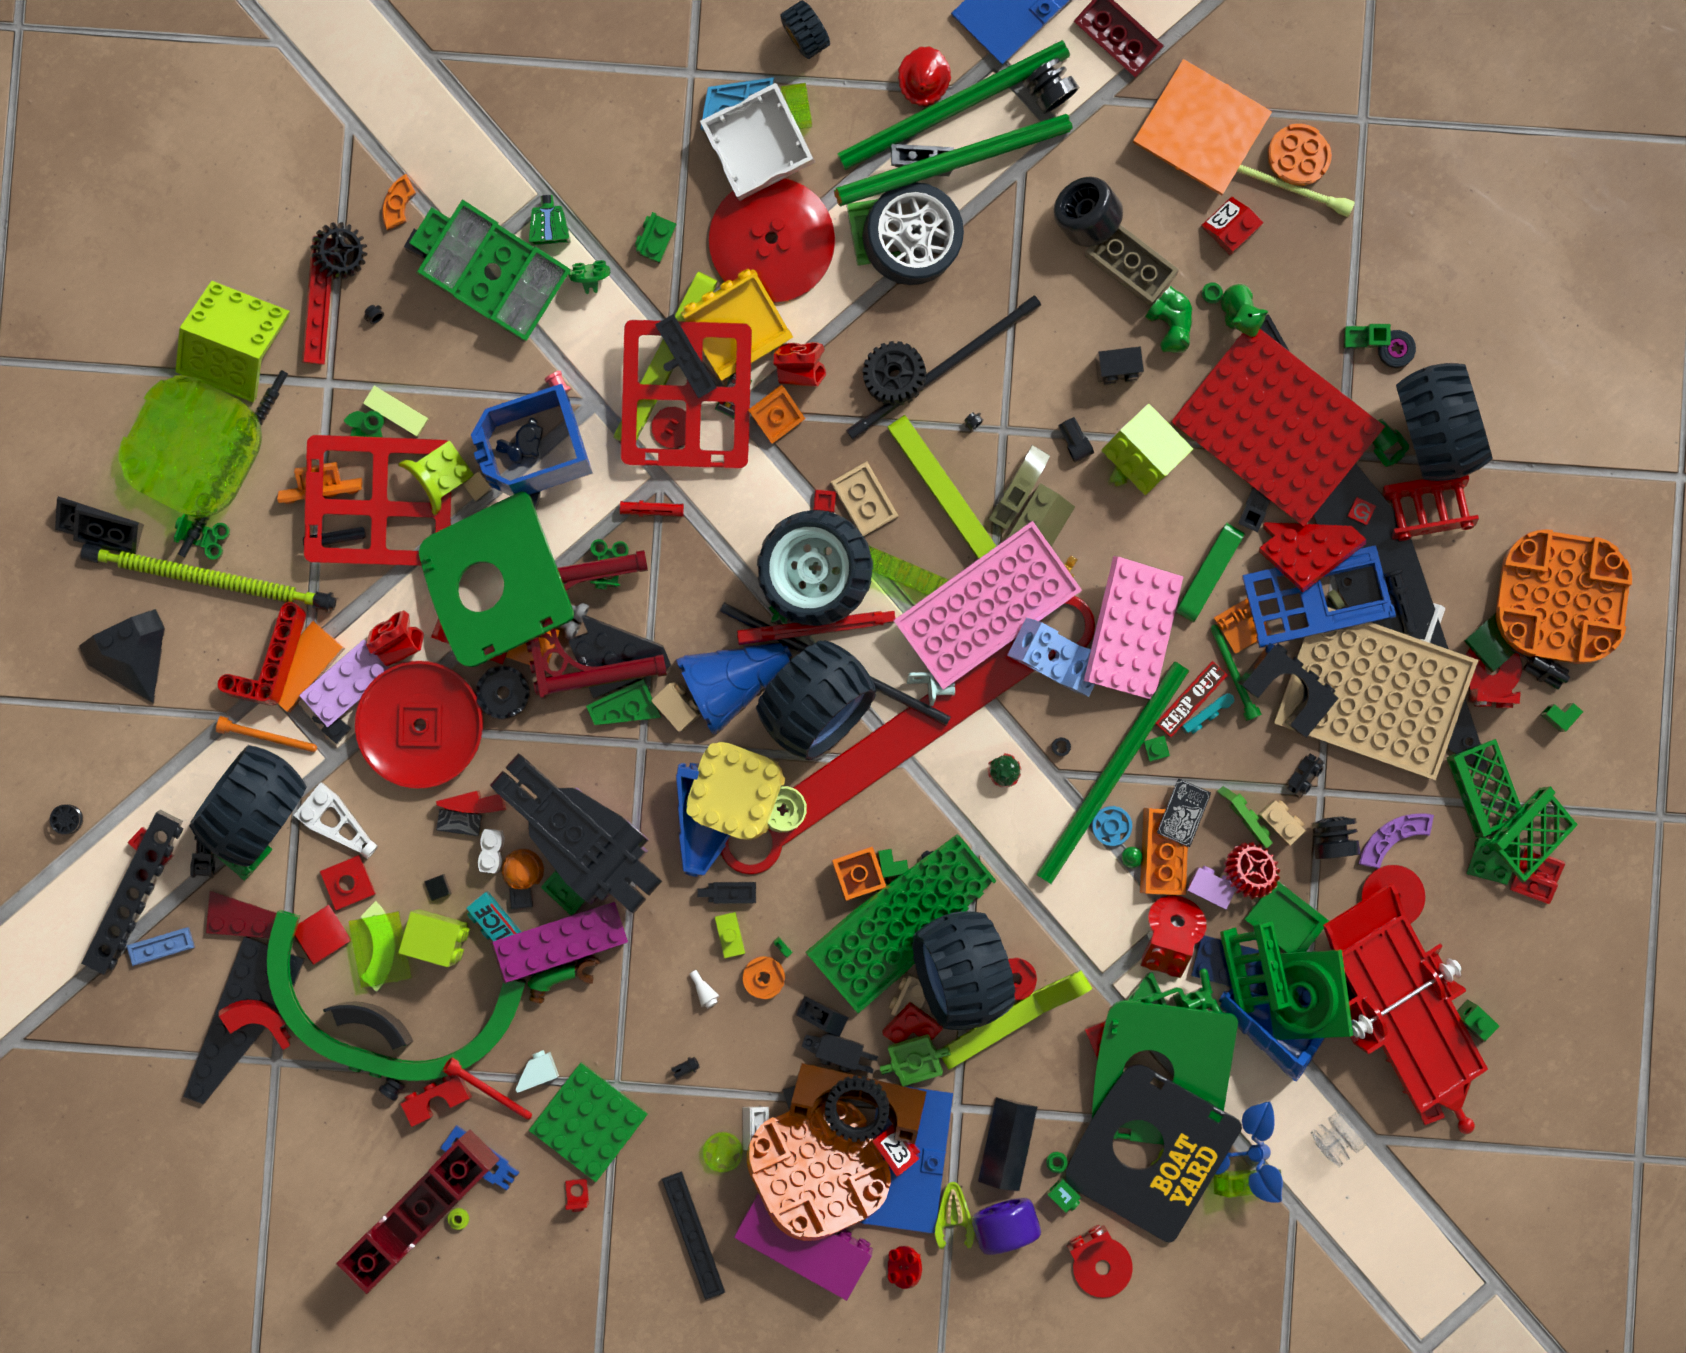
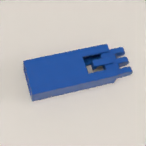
[441,1125,519,1190]

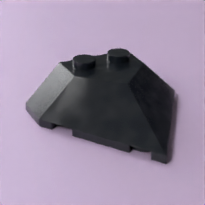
[79,609,165,703]

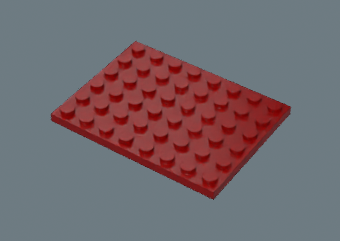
[1171,329,1385,527]

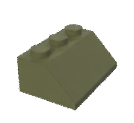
[1008,483,1075,547]

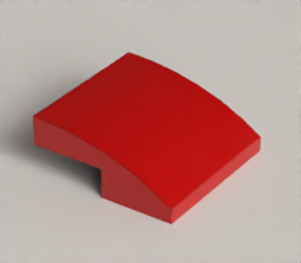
[1509,847,1565,904]
[295,905,352,965]

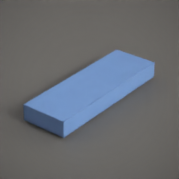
[127,927,195,966]

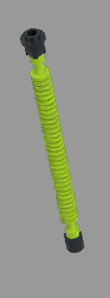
[80,544,337,613]

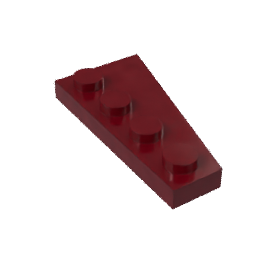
[206,891,277,938]

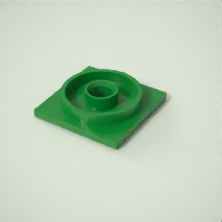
[1267,950,1353,1040]

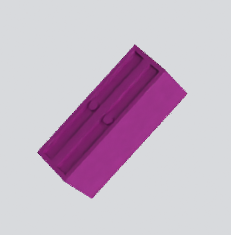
[734,1192,873,1301]

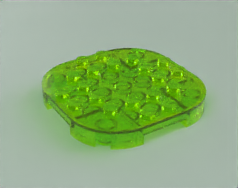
[119,375,262,518]

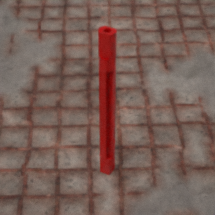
[737,611,895,645]

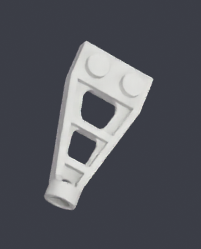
[294,782,378,859]

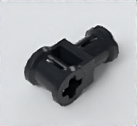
[190,836,215,878]

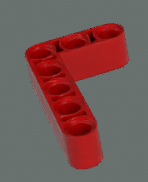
[217,602,306,706]

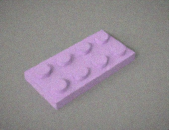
[299,639,389,727]

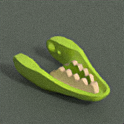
[935,1182,975,1249]

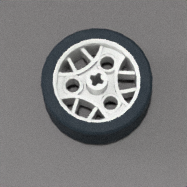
[862,182,964,285]

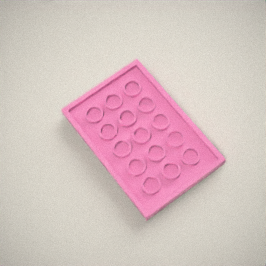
[1084,556,1183,699]

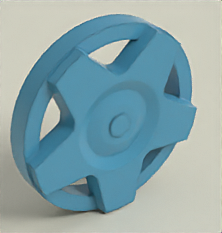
[1092,806,1132,846]

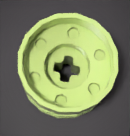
[768,786,806,833]

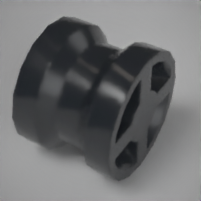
[378,1077,406,1101]

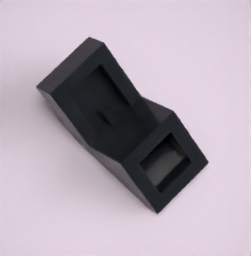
[1238,487,1270,532]

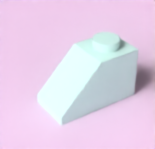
[516,1050,559,1093]

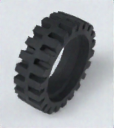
[825,1075,889,1142]

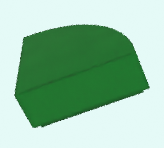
[773,936,793,958]

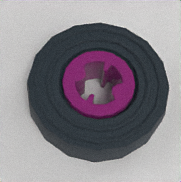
[1377,330,1416,368]

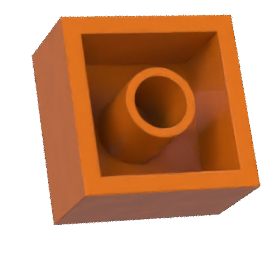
[831,846,886,902]

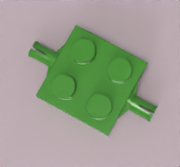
[880,1034,951,1086]

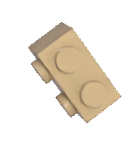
[651,682,701,732]
[1258,800,1306,846]

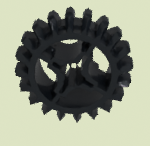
[310,222,368,280]

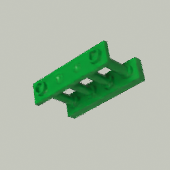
[1220,921,1292,1013]

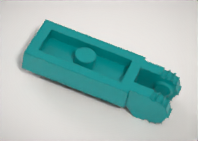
[1181,693,1235,734]

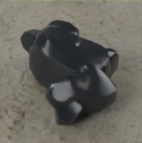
[496,418,543,463]

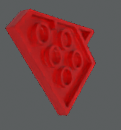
[1259,522,1366,592]

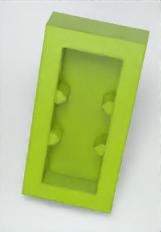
[715,912,745,958]

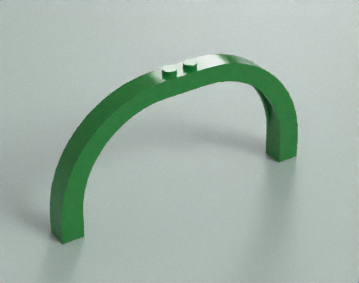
[267,910,526,1081]

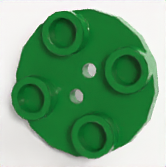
[568,260,611,294]

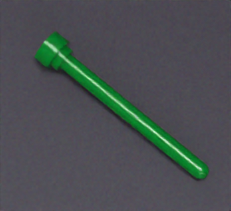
[1211,625,1262,721]

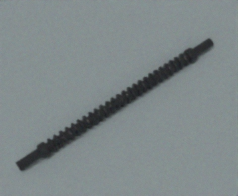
[178,370,288,558]

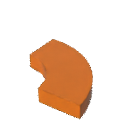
[382,174,416,231]

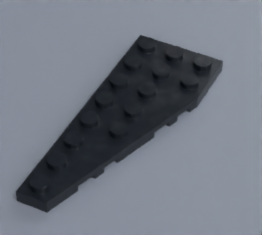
[183,937,305,1104]

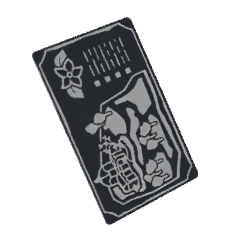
[1157,779,1211,847]

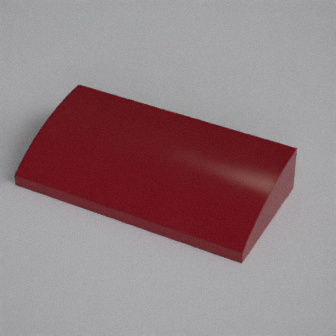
[1073,0,1165,78]

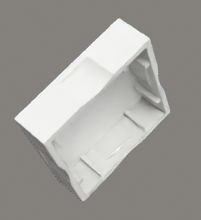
[700,83,815,200]

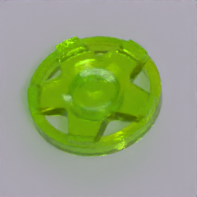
[703,1132,743,1172]

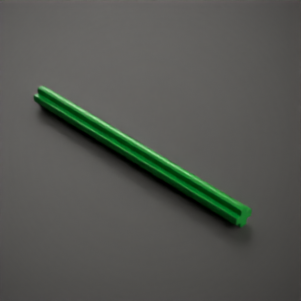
[837,40,1070,170]
[834,114,1073,206]
[1036,661,1189,884]

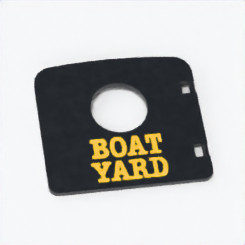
[1066,1064,1242,1243]

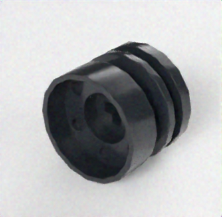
[1023,58,1080,114]
[1311,816,1360,859]

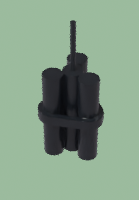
[1511,649,1570,690]

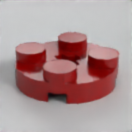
[1008,957,1037,1000]

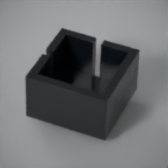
[1095,346,1144,385]

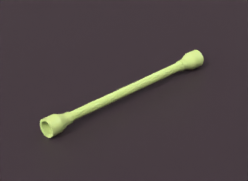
[1237,165,1354,217]

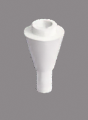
[689,970,720,1009]

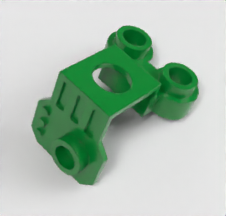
[174,514,230,560]
[590,539,629,589]

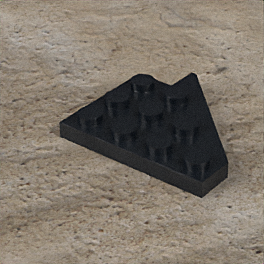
[569,615,672,698]

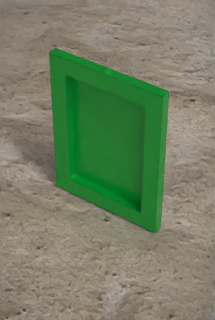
[1244,881,1329,953]

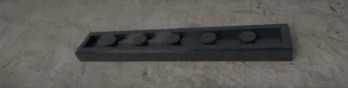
[662,1171,725,1300]

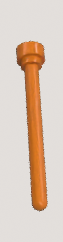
[216,716,317,752]

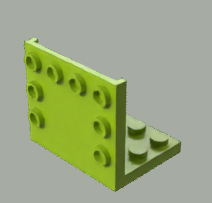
[175,281,290,403]

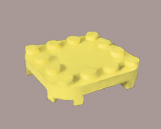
[687,742,785,840]

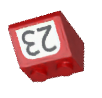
[1201,196,1264,256]
[872,1124,920,1176]

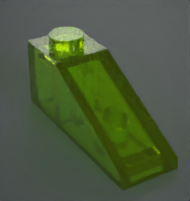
[1214,1169,1281,1198]

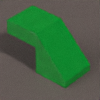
[1344,324,1391,349]

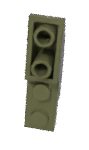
[989,445,1050,530]

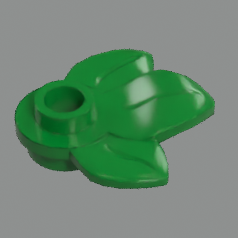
[344,411,384,437]

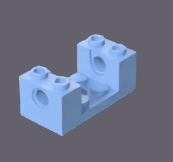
[1007,617,1095,697]

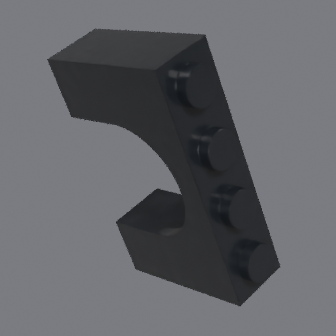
[1237,643,1339,738]

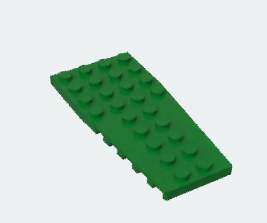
[805,834,996,1013]

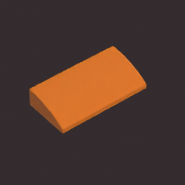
[267,621,345,712]
[1140,808,1188,895]

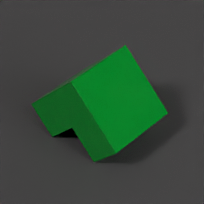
[1540,703,1584,732]
[878,849,909,878]

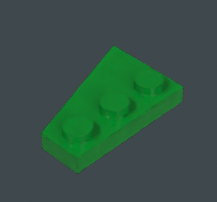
[586,679,662,725]

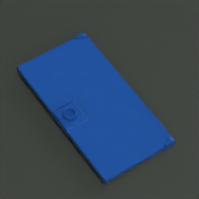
[951,0,1070,65]
[860,1086,953,1234]

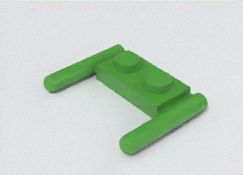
[846,199,902,266]

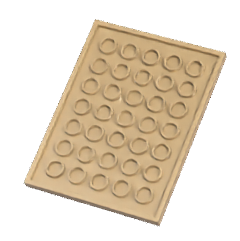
[1274,607,1478,780]

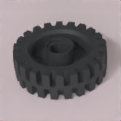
[863,341,926,406]

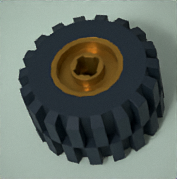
[780,0,830,59]

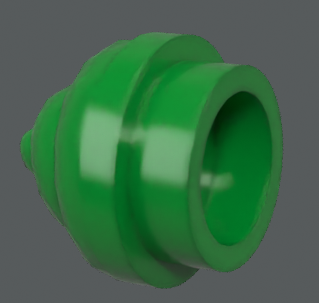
[1121,847,1143,868]

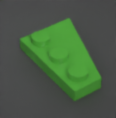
[1217,786,1273,848]

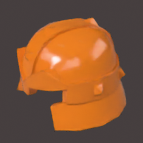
[501,849,544,889]

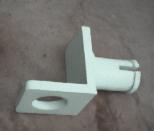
[907,672,955,706]

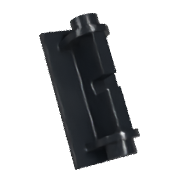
[1287,753,1324,798]

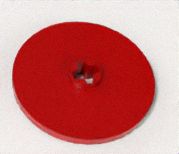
[1361,865,1426,924]

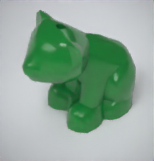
[1220,284,1268,337]
[1145,286,1193,354]

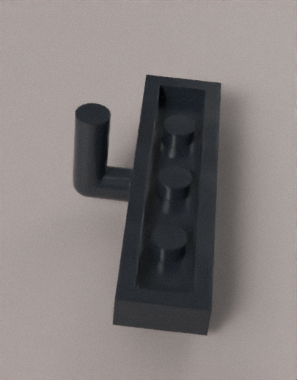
[655,314,717,399]

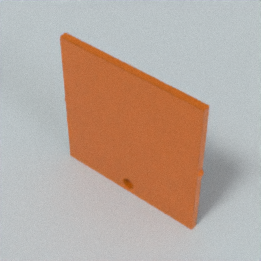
[1132,59,1272,196]

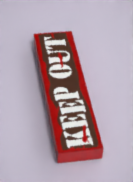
[1156,661,1228,738]

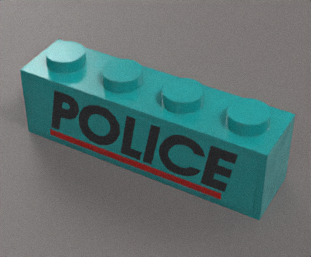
[466,891,522,941]

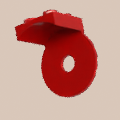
[1465,648,1522,709]
[1140,895,1207,978]
[1067,1225,1133,1298]

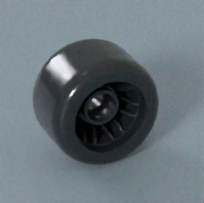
[1053,176,1123,247]

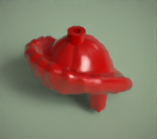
[898,46,951,106]

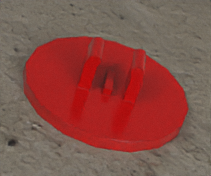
[651,406,686,448]

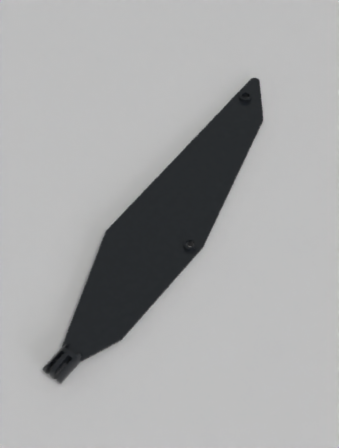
[1314,464,1488,770]

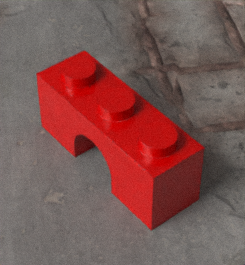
[401,1075,472,1127]

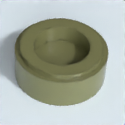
[1327,589,1345,610]

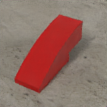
[436,791,506,813]

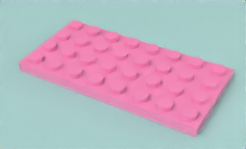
[894,521,1082,689]

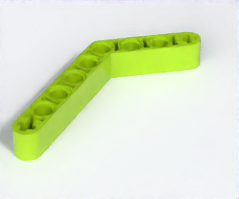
[940,970,1092,1070]

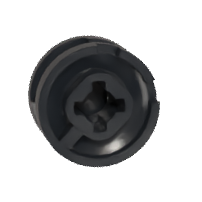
[49,804,83,834]

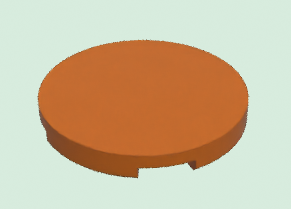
[1268,124,1332,186]

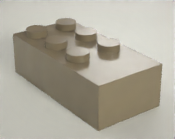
[1085,225,1179,307]

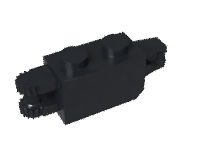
[802,1032,878,1074]

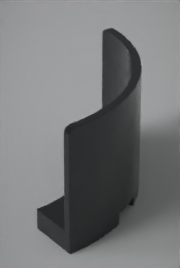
[323,1001,413,1050]

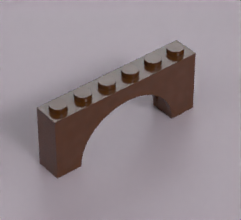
[789,1063,927,1144]

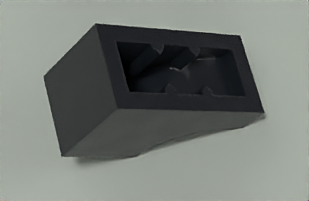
[796,996,849,1037]

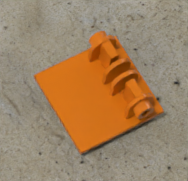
[1214,598,1272,654]

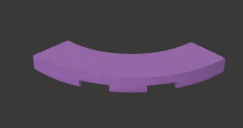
[1358,814,1434,869]

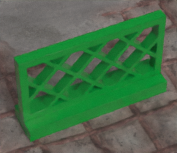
[1446,739,1521,837]
[1486,786,1578,882]

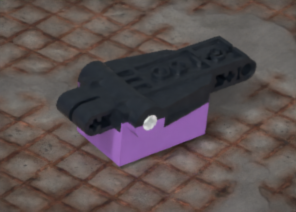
[490,753,662,914]

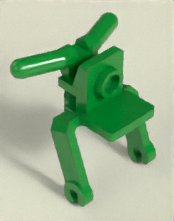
[1143,968,1222,1012]

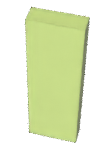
[363,386,429,437]

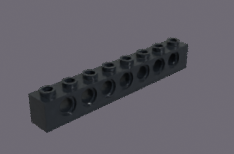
[81,810,184,975]

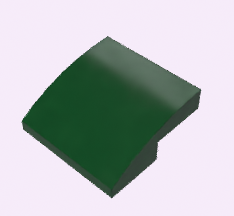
[1464,613,1515,673]

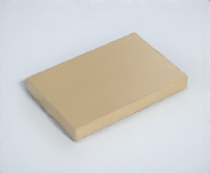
[830,461,899,537]

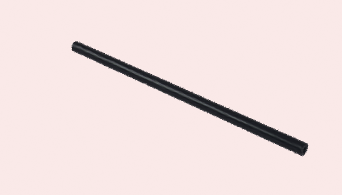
[720,602,951,726]

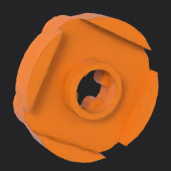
[743,956,785,999]

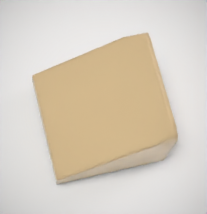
[463,471,493,502]

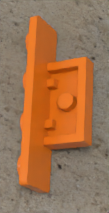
[277,462,363,504]

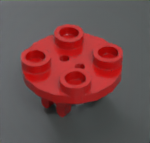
[887,1246,922,1289]

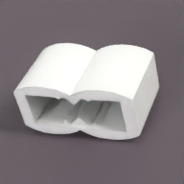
[478,829,505,873]

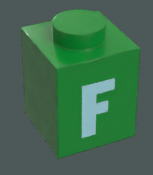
[1047,1177,1081,1212]

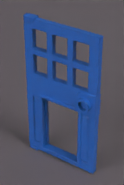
[1242,545,1396,648]

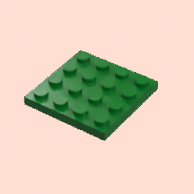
[529,1062,648,1182]

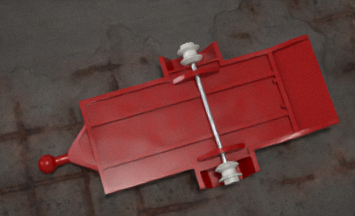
[1323,883,1488,1134]

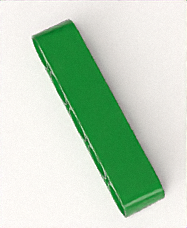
[1175,522,1245,623]

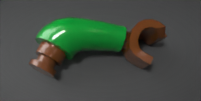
[528,955,600,1003]

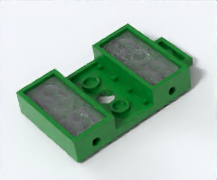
[409,199,571,342]

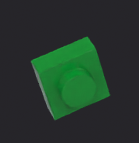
[1144,736,1170,762]

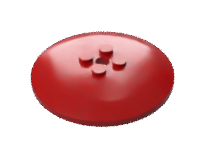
[709,178,835,303]
[355,661,483,788]

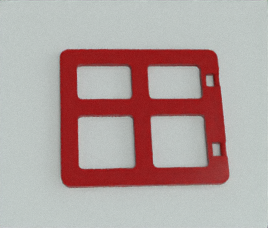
[621,320,752,468]
[304,435,451,566]

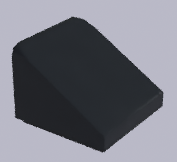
[424,874,452,901]

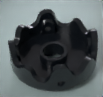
[477,666,530,719]

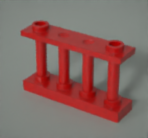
[1382,475,1479,541]

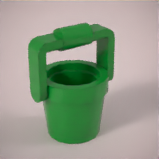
[1373,419,1409,467]

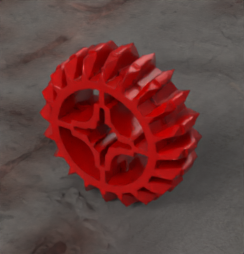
[1223,842,1280,899]

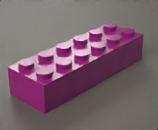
[491,902,628,984]

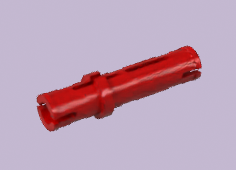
[620,500,684,517]

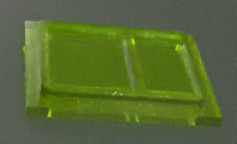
[348,911,412,988]

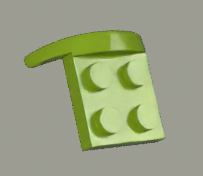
[398,441,474,515]

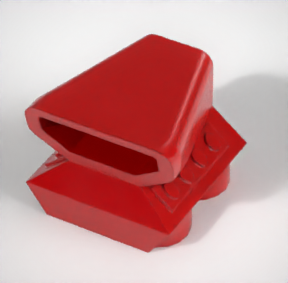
[773,342,826,386]
[366,610,424,666]

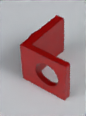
[565,1178,589,1212]

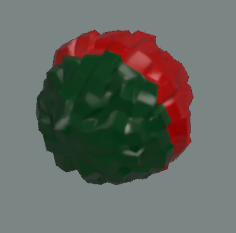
[988,753,1022,787]

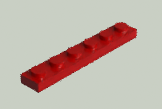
[302,236,334,365]

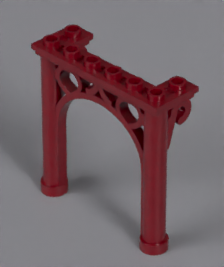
[526,550,667,699]

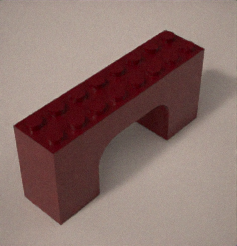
[336,1129,500,1294]

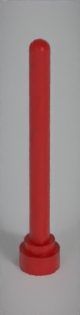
[442,1057,532,1120]

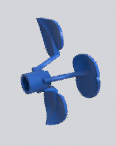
[1216,1101,1283,1203]

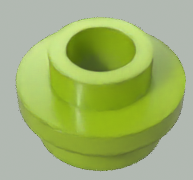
[448,1208,469,1230]

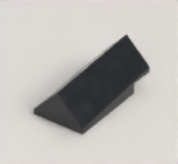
[55,496,144,554]
[978,1097,1038,1191]

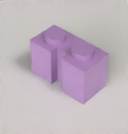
[1186,866,1236,909]

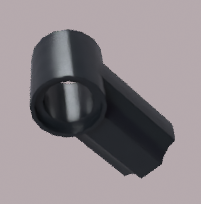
[1058,417,1094,463]

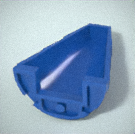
[676,643,792,735]
[676,763,731,877]
[1218,988,1325,1082]

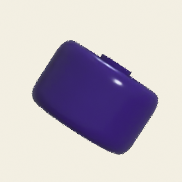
[972,1198,1041,1255]

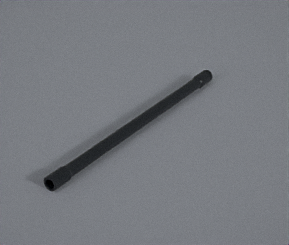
[846,295,1041,440]

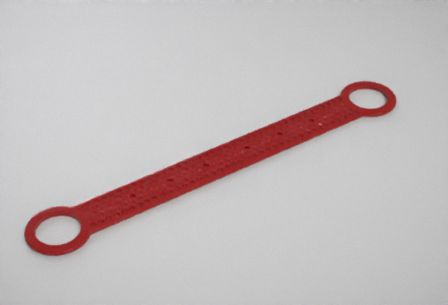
[721,596,1095,875]

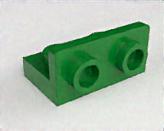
[634,212,677,264]
[540,870,585,916]

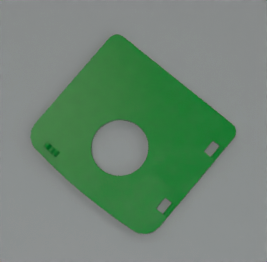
[419,491,574,667]
[1092,1000,1238,1145]

